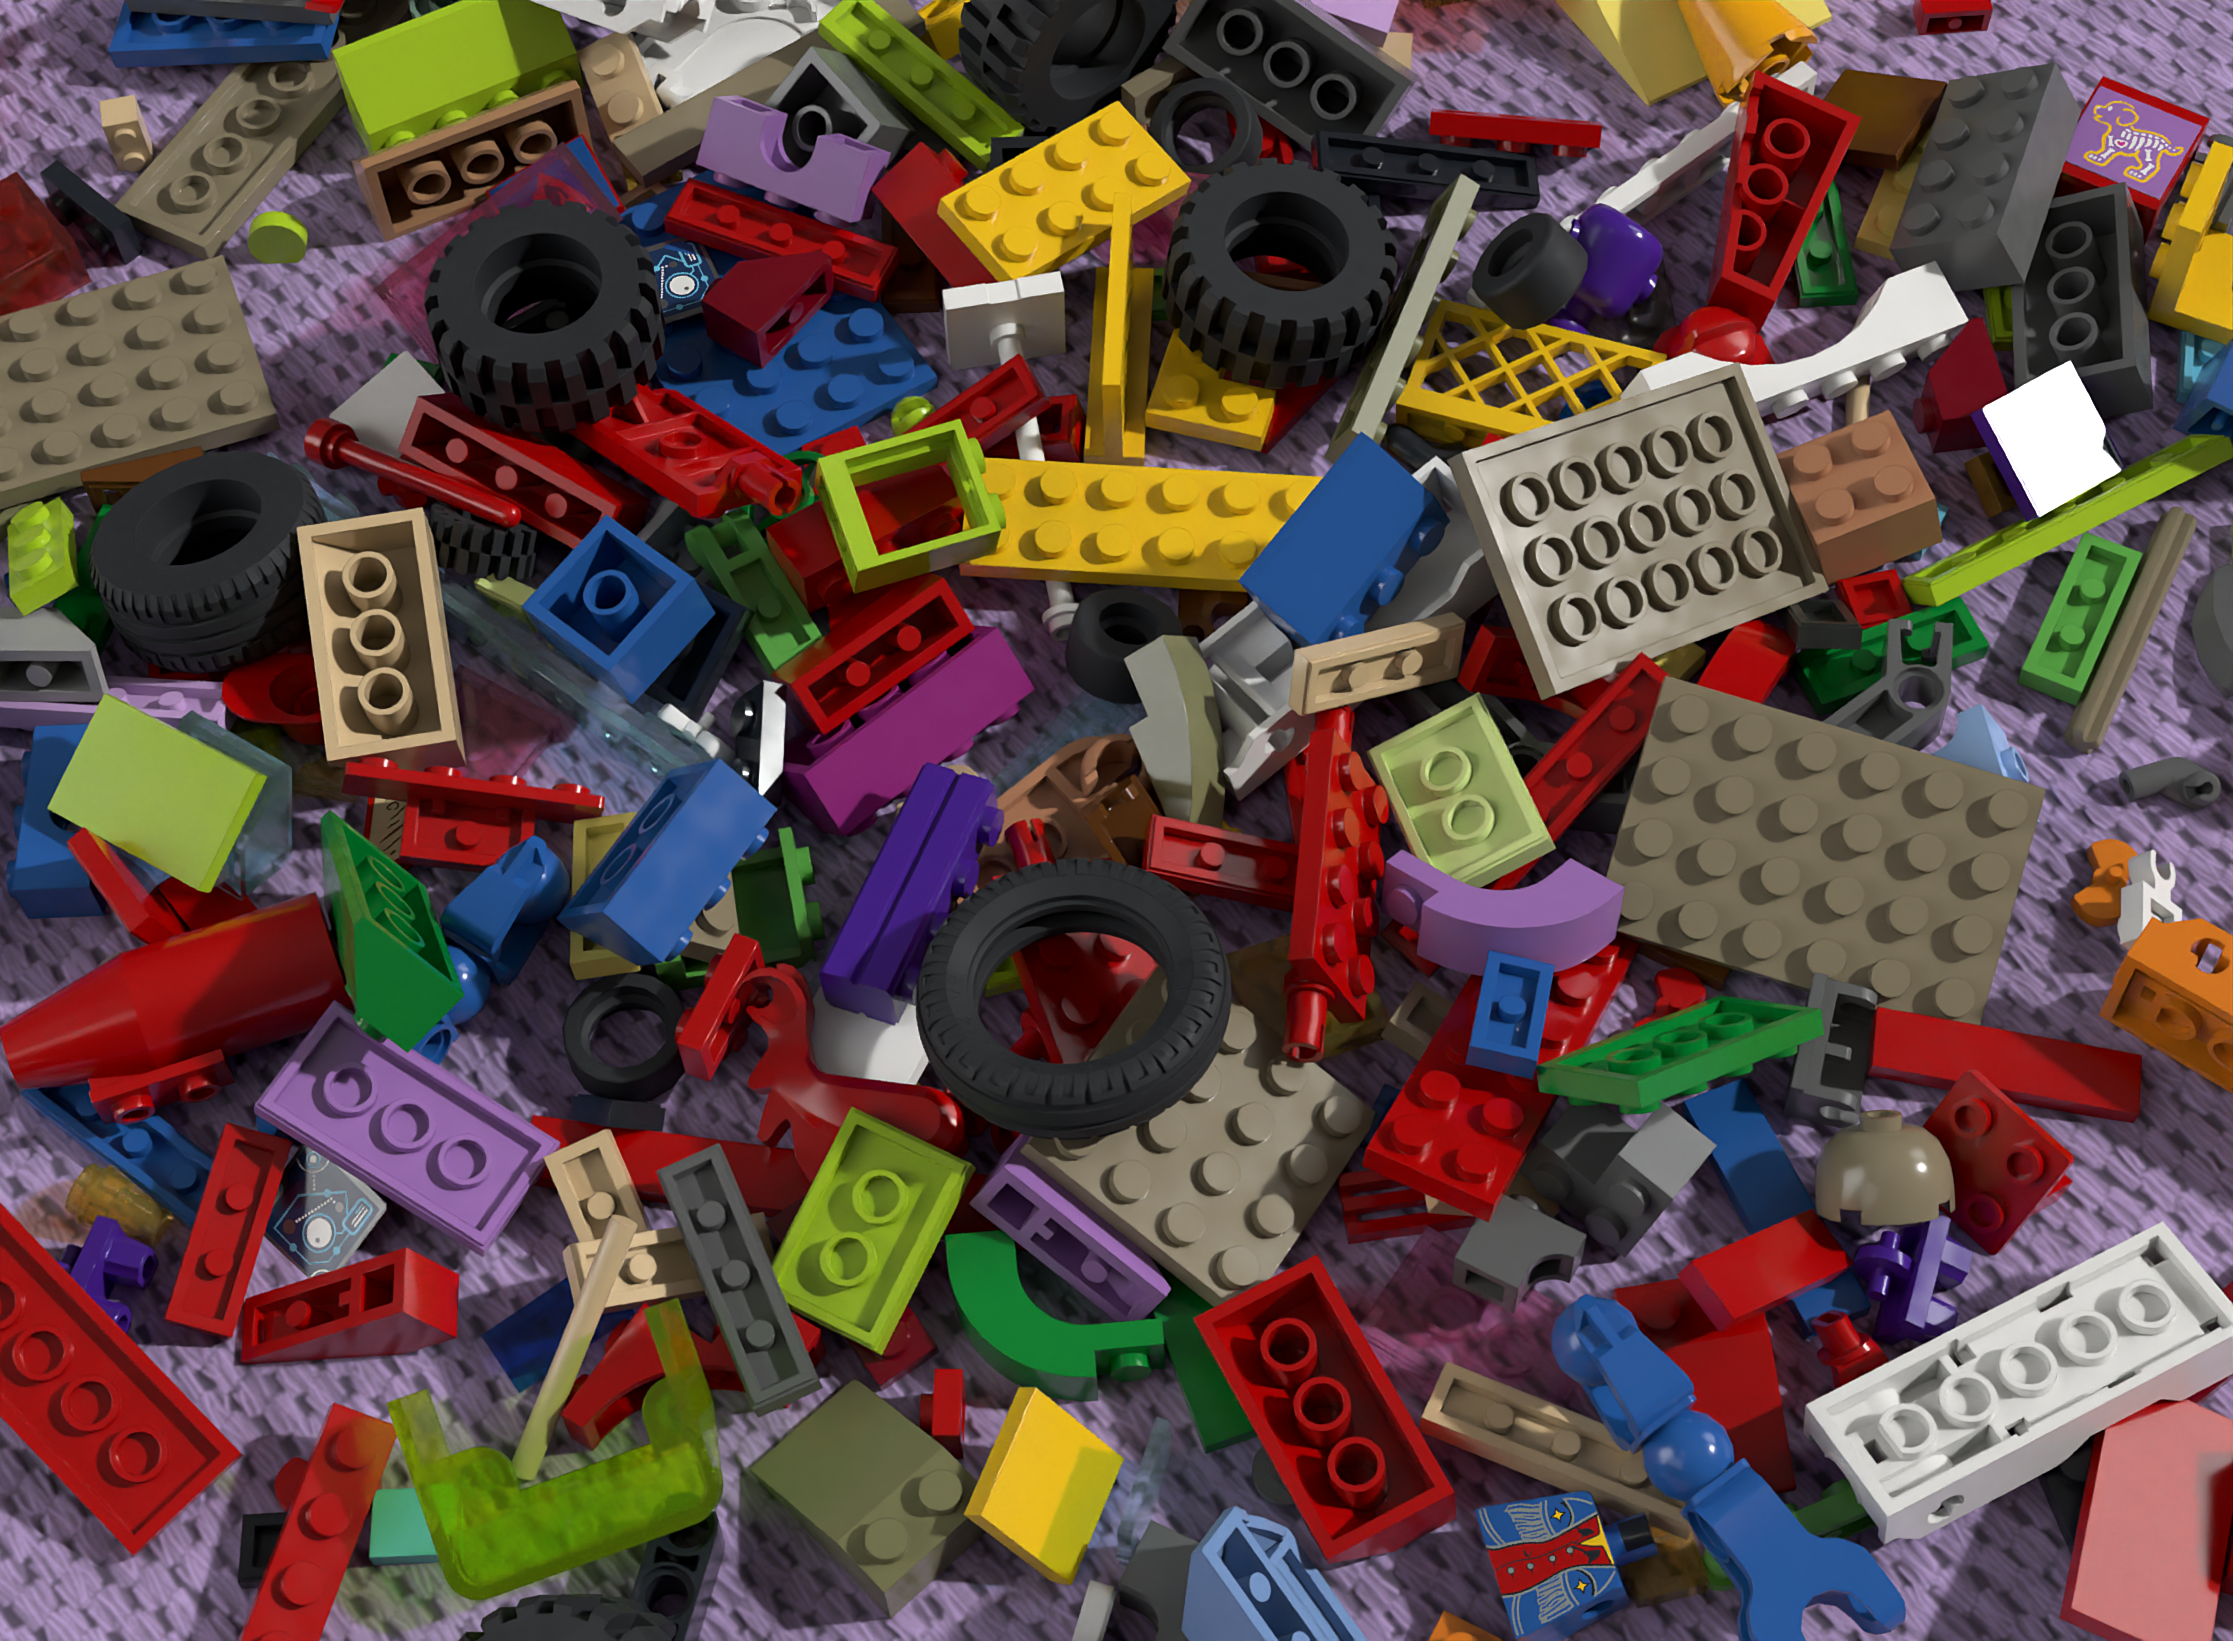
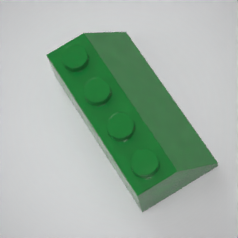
[321,810,465,1053]

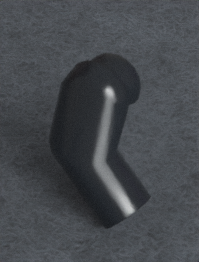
[1380,423,1465,475]

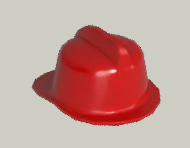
[1653,306,1775,365]
[222,653,325,746]

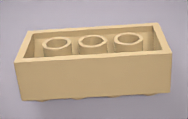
[297,507,466,772]

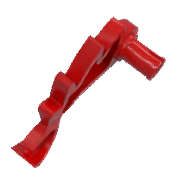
[744,963,970,1184]

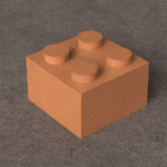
[1776,410,1943,586]

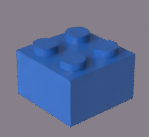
[522,515,716,705]

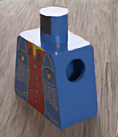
[1475,1491,1659,1641]

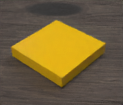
[964,1387,1124,1585]

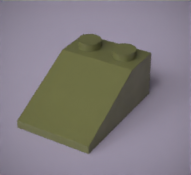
[750,1378,986,1619]

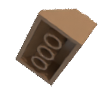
[351,80,594,242]

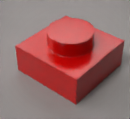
[920,1369,966,1459]

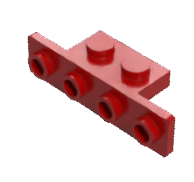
[341,757,605,873]

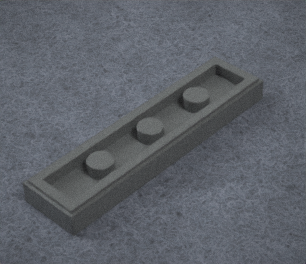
[656,1143,823,1418]

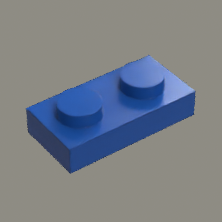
[1465,950,1555,1079]

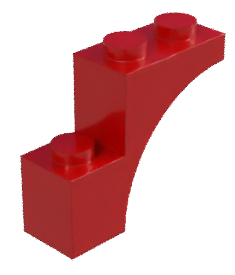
[561,1303,826,1451]

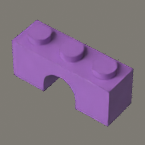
[696,95,891,228]

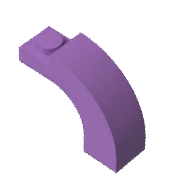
[1380,850,1625,976]

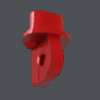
[1811,1310,1890,1389]

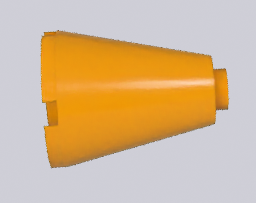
[1676,0,1818,109]

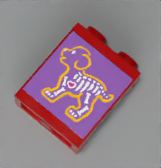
[2052,76,2210,245]

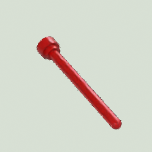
[304,417,521,528]

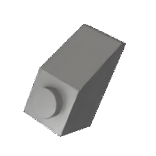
[0,607,110,702]

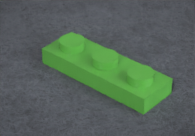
[2017,532,2143,706]

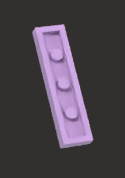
[0,675,238,742]

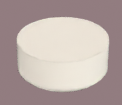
[1072,1580,1116,1641]

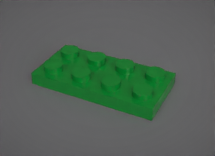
[1536,996,1824,1114]

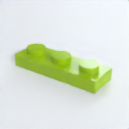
[7,496,79,616]

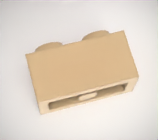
[99,95,154,172]

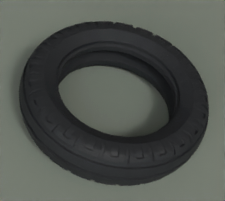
[916,858,1232,1140]

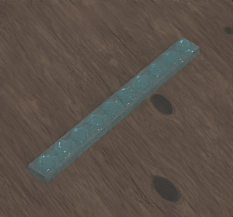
[266,451,713,783]

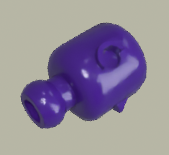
[1542,203,1663,352]

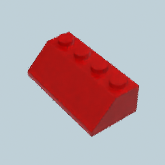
[1193,1254,1456,1564]

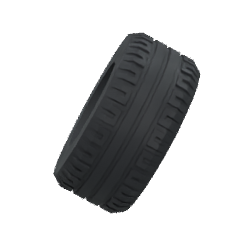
[89,451,329,674]

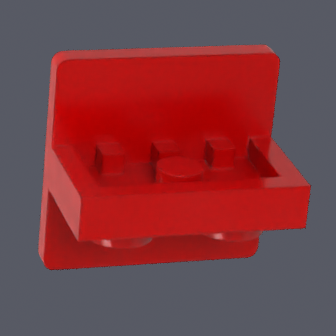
[1922,1069,2074,1255]

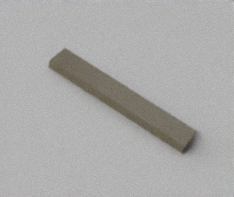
[612,0,926,189]

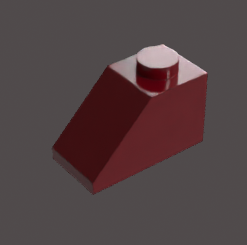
[701,251,835,369]
[1913,317,2008,453]

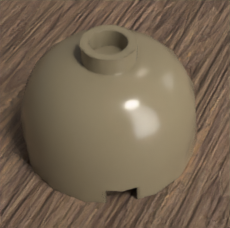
[1814,1110,1955,1226]

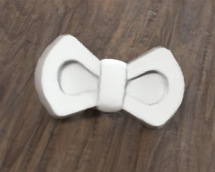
[655,703,736,767]

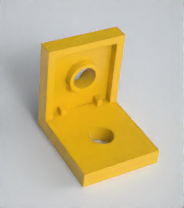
[2148,141,2233,345]

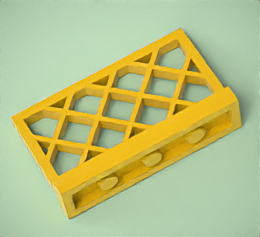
[1084,192,1154,467]
[1396,299,1667,451]

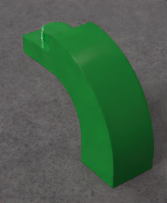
[945,1230,1165,1401]

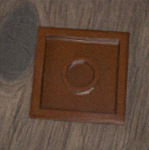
[1823,69,1948,171]

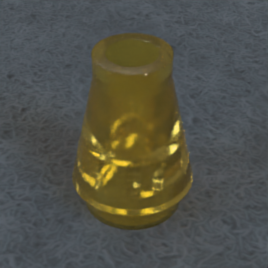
[65,1163,174,1248]

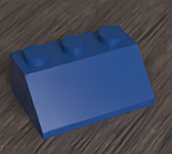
[1238,431,1451,648]
[556,758,777,966]

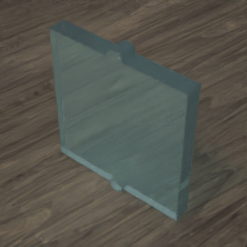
[1116,1417,1173,1571]

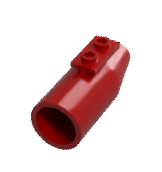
[0,891,356,1125]

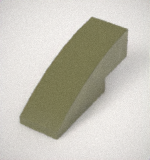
[1124,635,1225,829]

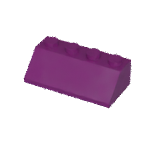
[782,625,1035,837]

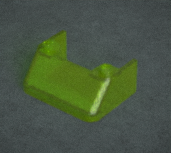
[386,1298,723,1600]

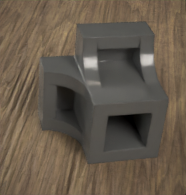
[1452,1194,1587,1314]

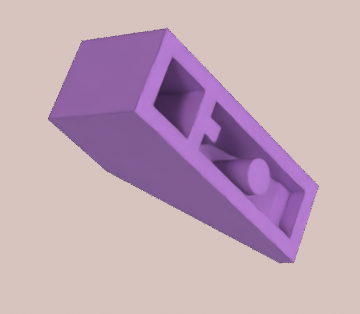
[969,1134,1171,1322]

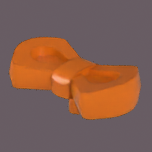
[2070,839,2138,927]

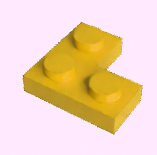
[1145,328,1276,452]

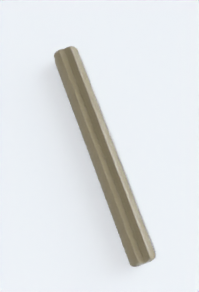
[2064,507,2197,754]

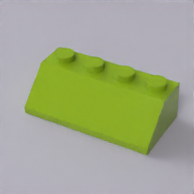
[332,0,584,154]

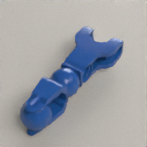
[257,835,570,1191]
[1551,1294,1906,1641]

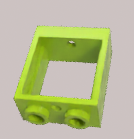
[815,419,1006,594]

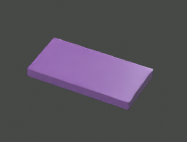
[254,1000,561,1257]

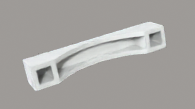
[1619,261,1969,419]

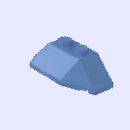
[1181,1506,1368,1641]

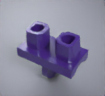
[1853,1213,1974,1345]
[56,1215,159,1334]

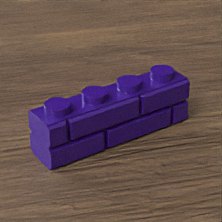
[819,762,1004,1025]

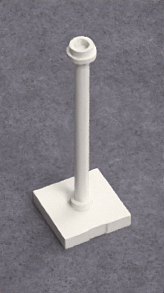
[942,271,1079,642]

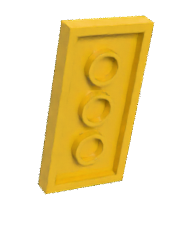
[937,100,1191,282]

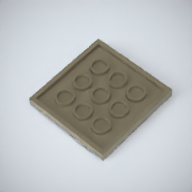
[1020,963,1379,1307]

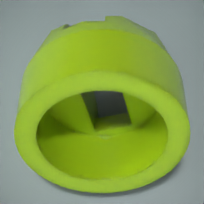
[890,396,936,437]

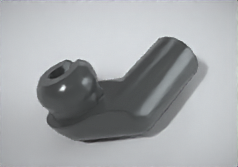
[2119,757,2221,809]

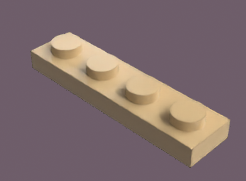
[1419,1361,1692,1540]

